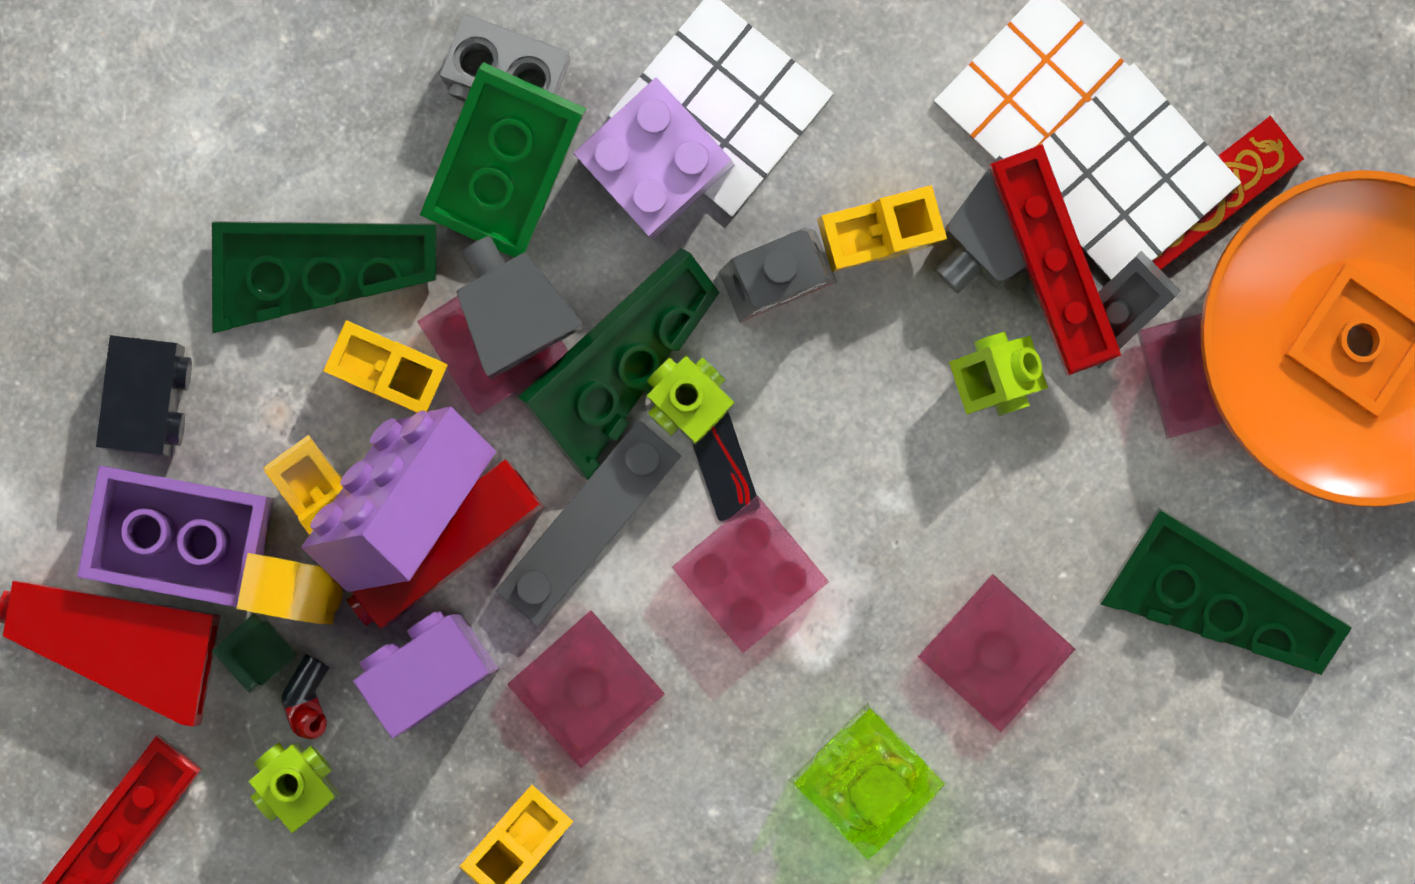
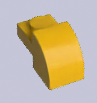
[817,185,947,272]
[323,320,448,413]
[263,435,343,535]
[236,553,343,625]
[458,784,574,884]

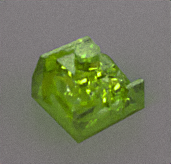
[788,702,946,860]

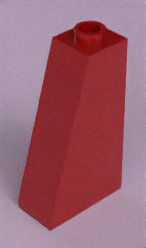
[347,459,545,629]
[0,581,221,727]

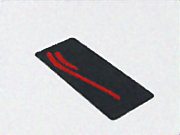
[692,412,760,521]

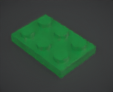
[420,62,587,258]

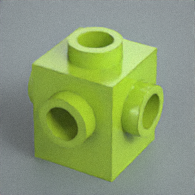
[949,332,1048,417]
[647,356,735,445]
[248,742,341,833]

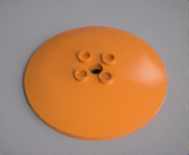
[1201,170,1415,507]

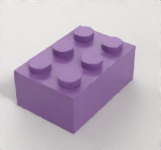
[301,406,496,592]
[77,465,275,607]
[353,611,499,739]

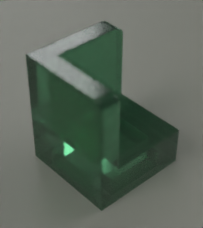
[212,613,299,693]

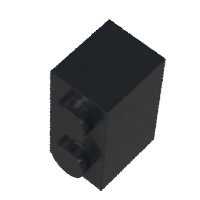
[96,335,192,457]

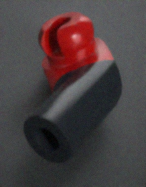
[281,653,330,740]

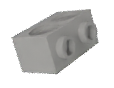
[440,13,570,102]

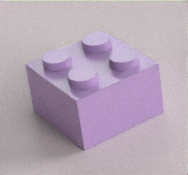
[573,77,735,240]

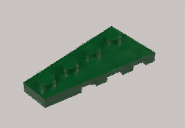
[212,221,437,334]
[518,248,720,480]
[1100,508,1352,675]

